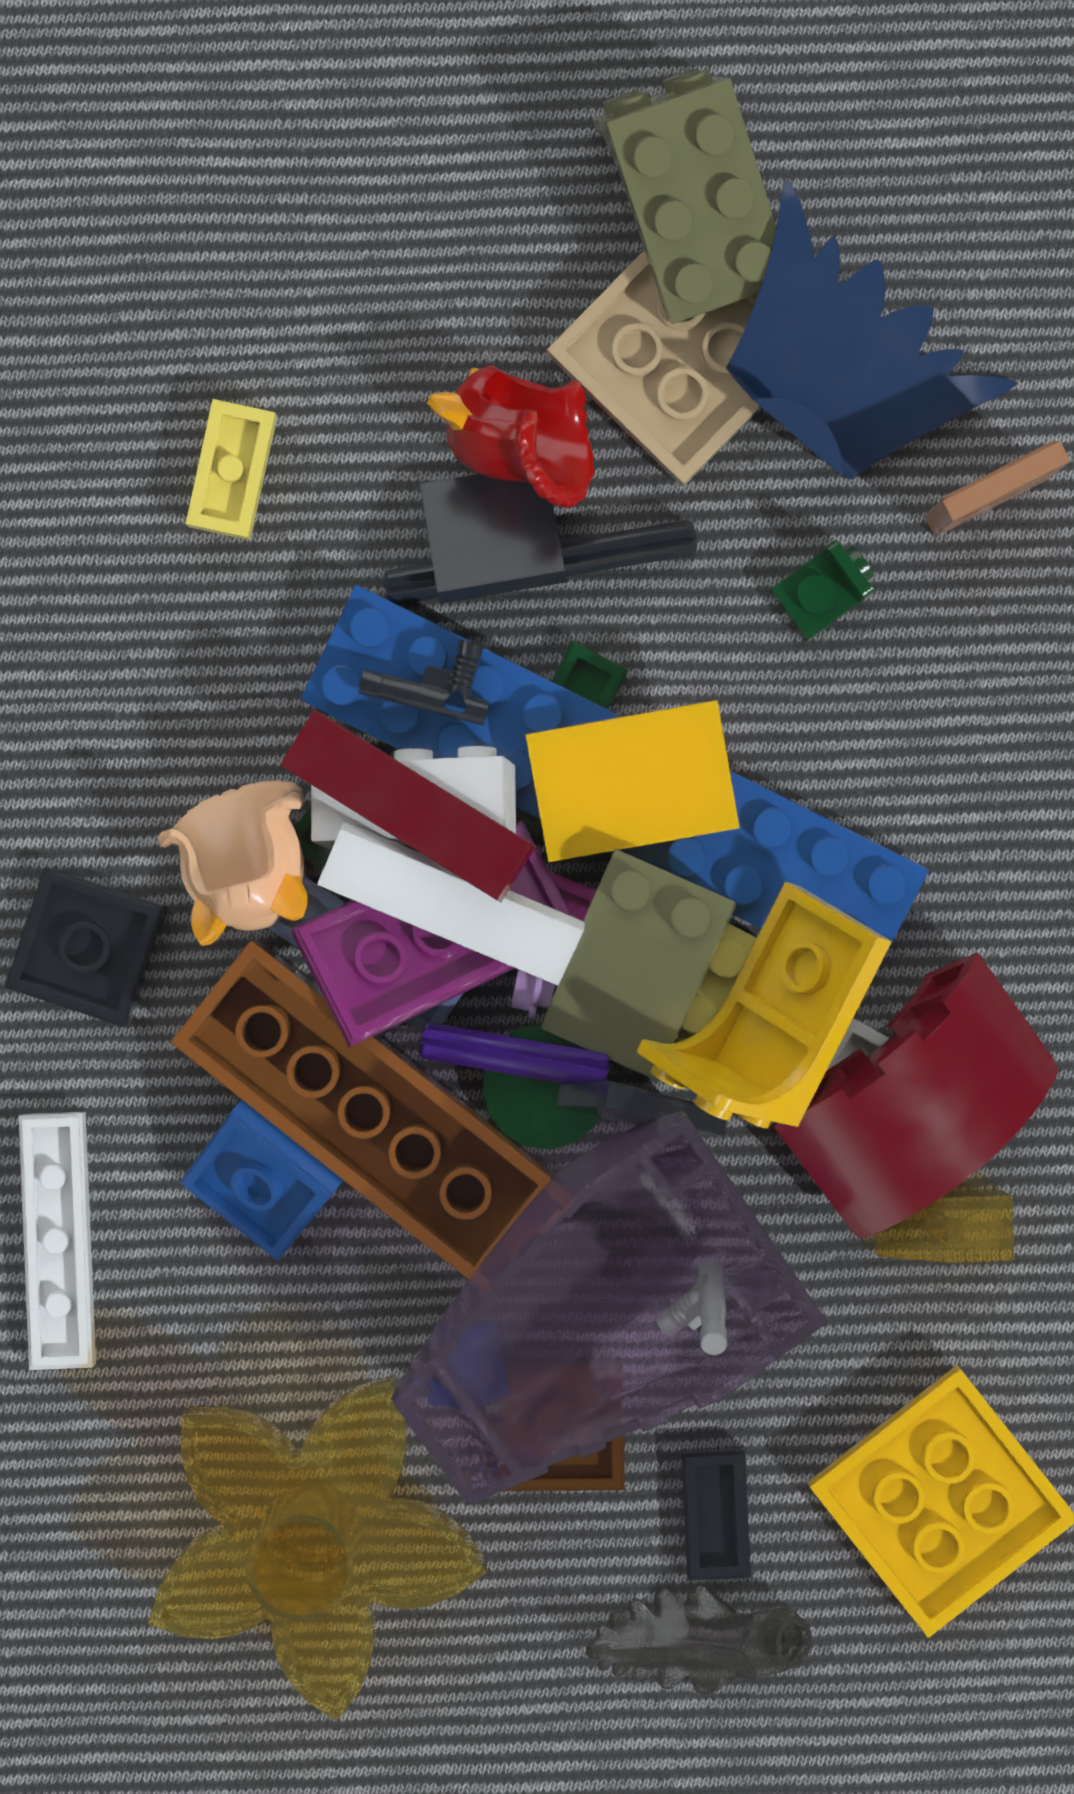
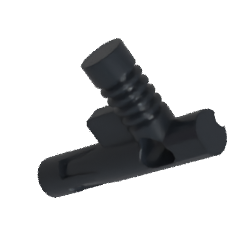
[358,639,490,726]

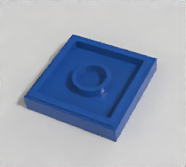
[179,1100,343,1261]

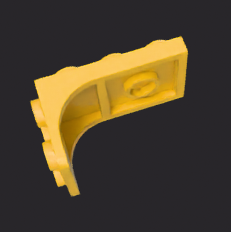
[636,882,892,1129]

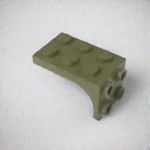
[592,68,777,325]

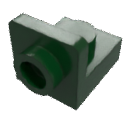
[769,539,874,642]

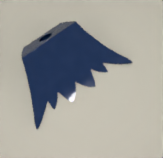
[726,178,1017,480]

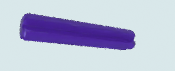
[419,1022,609,1084]

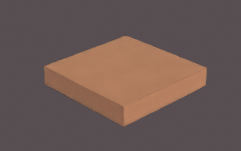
[925,440,1070,537]

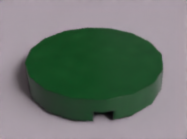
[482,1022,609,1150]

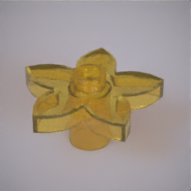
[148,1375,488,1721]

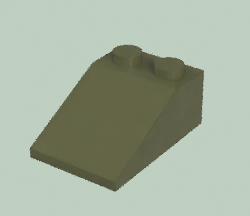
[541,849,736,1081]

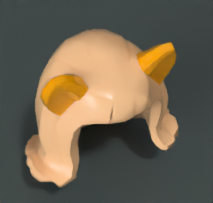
[157,780,307,946]

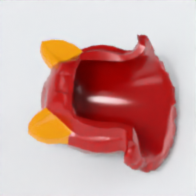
[427,366,595,508]

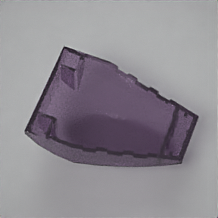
[391,1111,828,1505]

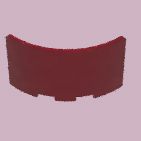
[773,952,1058,1238]

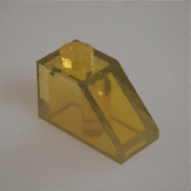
[875,1188,1014,1263]

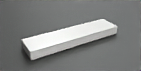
[317,821,585,985]
[19,1112,96,1370]

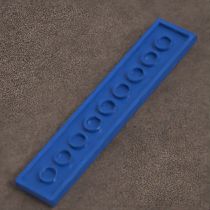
[300,585,929,983]

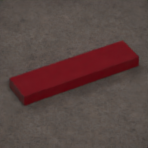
[280,710,536,903]

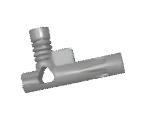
[656,1260,727,1355]

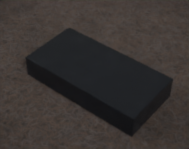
[681,1446,751,1581]

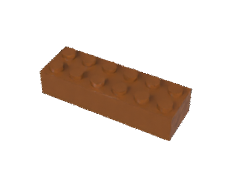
[170,939,557,1285]

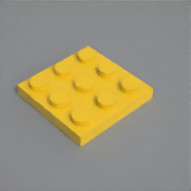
[808,1365,1074,1638]

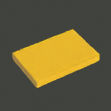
[526,700,740,862]

